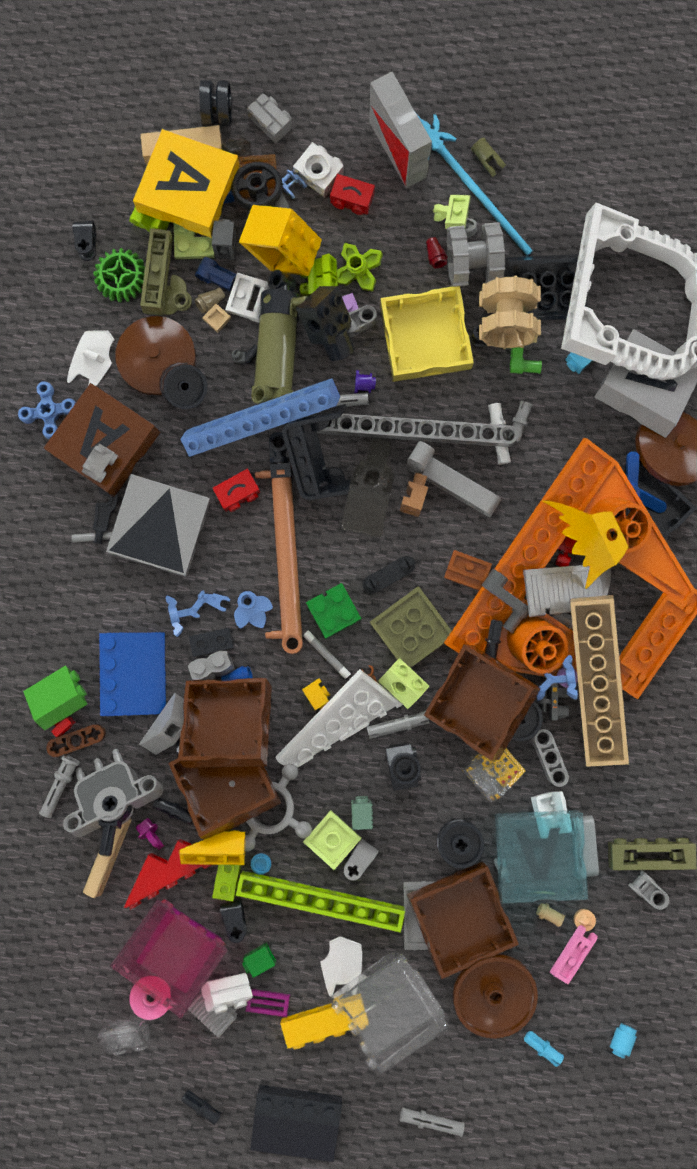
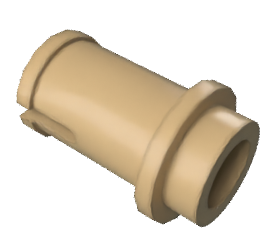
[536,903,565,927]

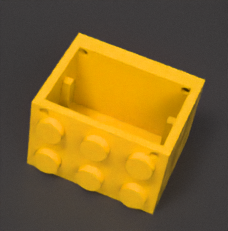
[239,205,322,276]

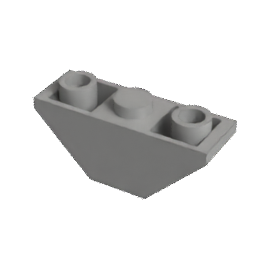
[139,693,184,755]

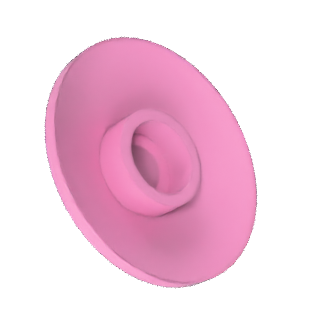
[130,975,172,1020]

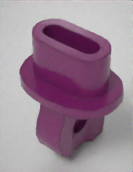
[136,818,164,850]

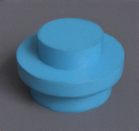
[251,853,271,875]

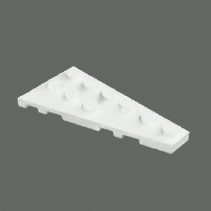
[276,669,403,768]

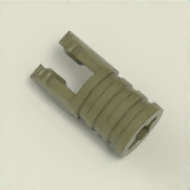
[471,137,506,177]

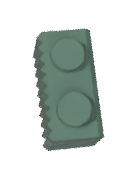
[351,796,373,830]

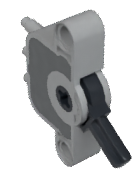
[63,749,163,857]

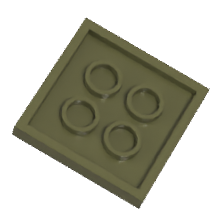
[369,586,452,668]

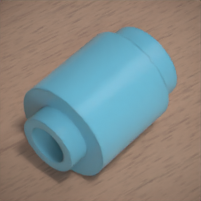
[610,1023,637,1058]

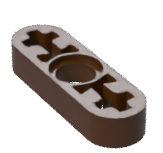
[46,724,106,757]

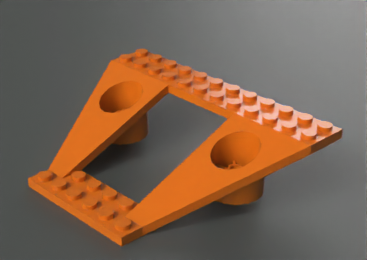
[444,438,697,699]

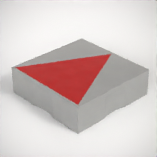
[369,72,432,188]

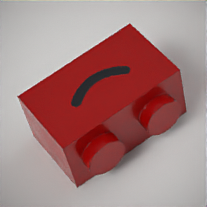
[330,174,375,215]
[212,468,261,512]

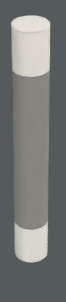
[303,630,351,679]

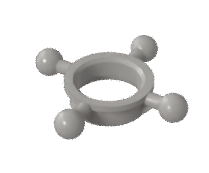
[229,764,312,852]

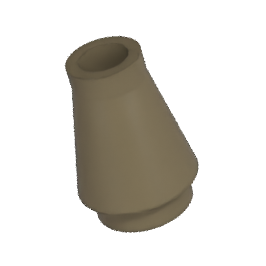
[194,287,225,313]

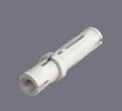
[488,403,511,465]

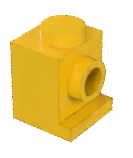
[302,678,331,710]

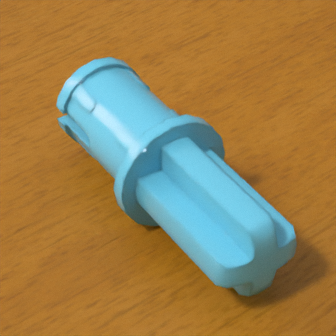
[524,1031,564,1067]

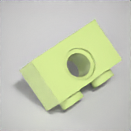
[378,658,429,709]

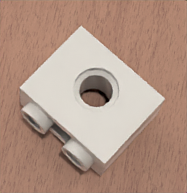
[293,142,344,198]

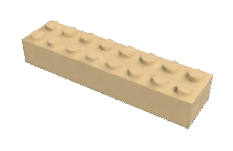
[570,595,629,767]

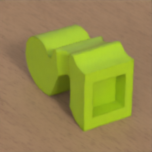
[129,208,170,232]

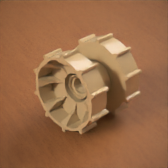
[479,276,541,349]

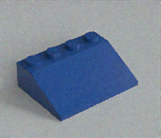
[99,632,166,716]

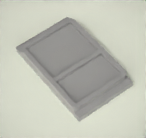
[403,881,436,950]

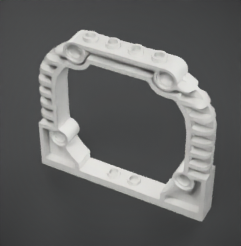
[561,203,697,380]

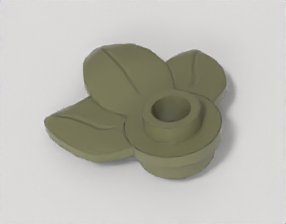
[164,275,192,315]

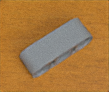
[532,729,569,787]
[570,815,599,878]

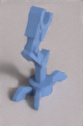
[166,590,230,637]
[536,655,578,701]

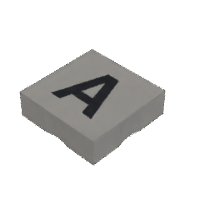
[595,329,697,438]

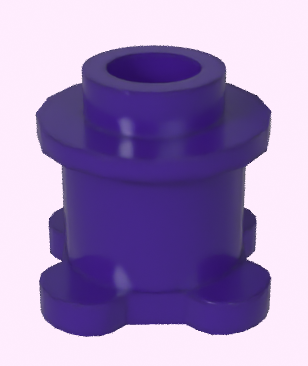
[354,370,376,394]

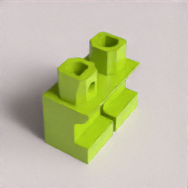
[300,254,338,296]

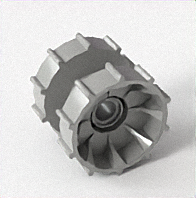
[446,222,505,287]

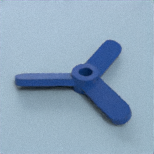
[626,451,667,513]

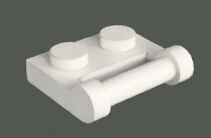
[225,273,271,322]

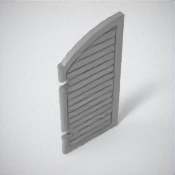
[523,565,611,617]

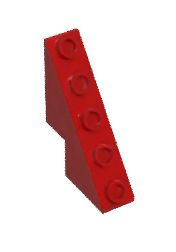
[124,839,211,910]

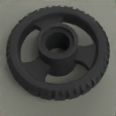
[231,161,283,211]

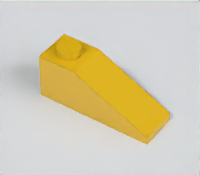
[179,830,246,865]

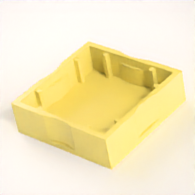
[380,286,474,382]

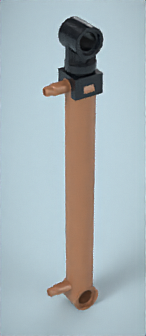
[255,432,303,654]

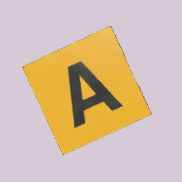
[133,129,239,238]

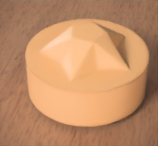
[574,909,596,931]

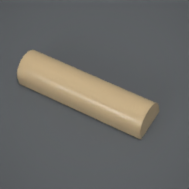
[83,817,132,898]

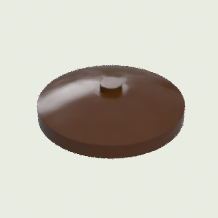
[115,316,196,395]
[635,412,697,486]
[453,954,538,1038]

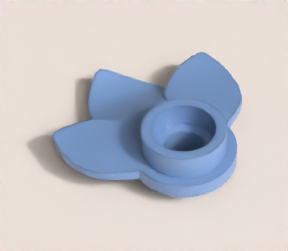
[234,591,273,628]

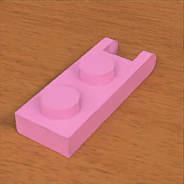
[550,925,598,984]

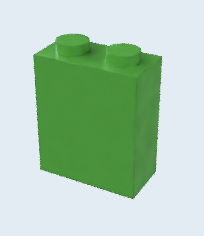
[23,665,87,730]

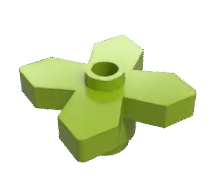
[336,243,383,292]

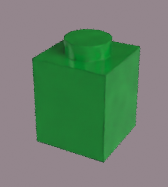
[242,942,276,978]

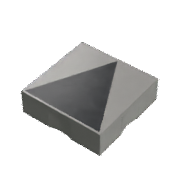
[106,474,211,577]

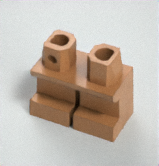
[400,473,428,517]

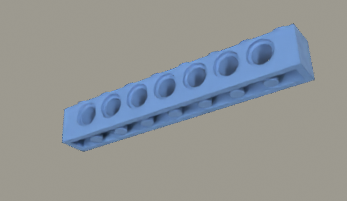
[181,378,340,457]

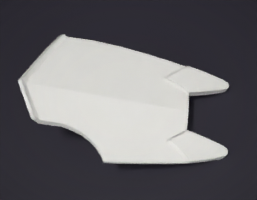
[67,330,115,386]
[321,936,362,997]

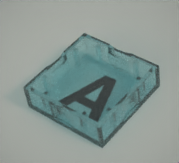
[495,810,588,903]

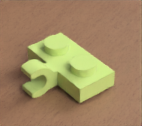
[433,195,470,229]

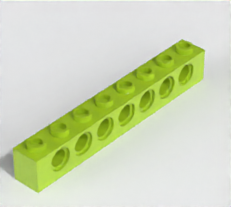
[236,871,405,932]

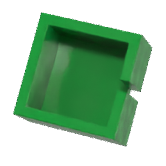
[306,583,361,639]

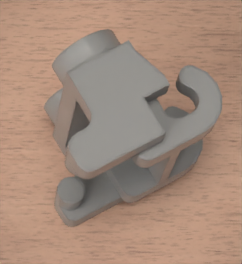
[81,444,118,483]

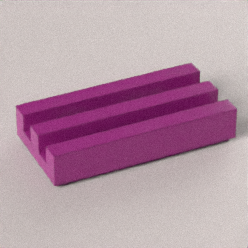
[246,989,290,1017]

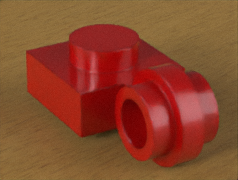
[555,536,577,567]

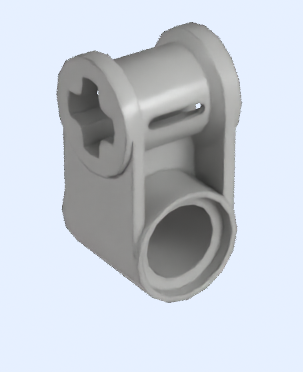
[348,305,377,338]
[344,839,379,880]
[628,870,669,910]

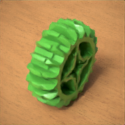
[93,248,145,303]

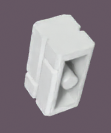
[201,973,253,1014]

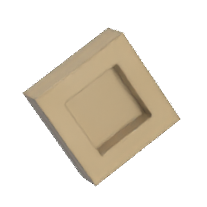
[202,304,231,333]

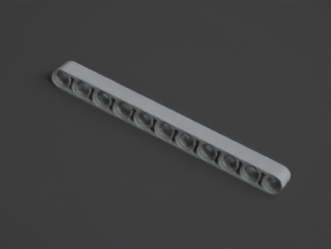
[317,414,518,447]

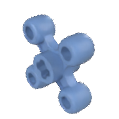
[18,382,76,440]

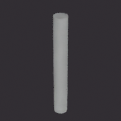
[72,531,113,543]

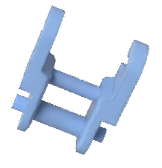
[282,170,307,199]

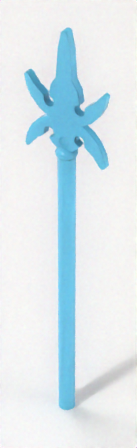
[417,114,533,256]

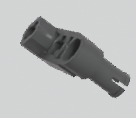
[481,569,529,634]

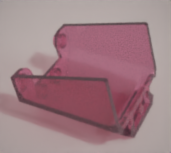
[110,899,227,1019]

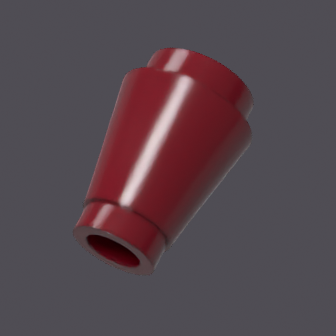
[426,237,448,269]

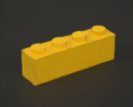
[281,994,369,1049]

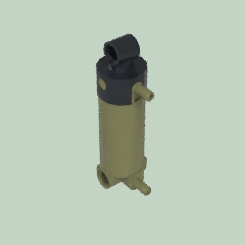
[251,269,308,404]

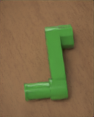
[510,347,542,374]

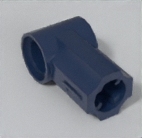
[195,257,237,291]

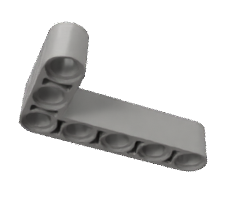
[406,441,501,517]

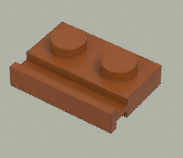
[444,550,492,591]

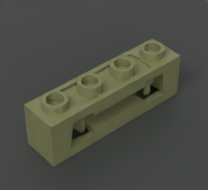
[140,228,173,316]
[608,838,697,870]

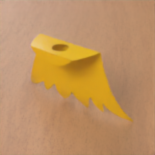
[542,500,628,589]

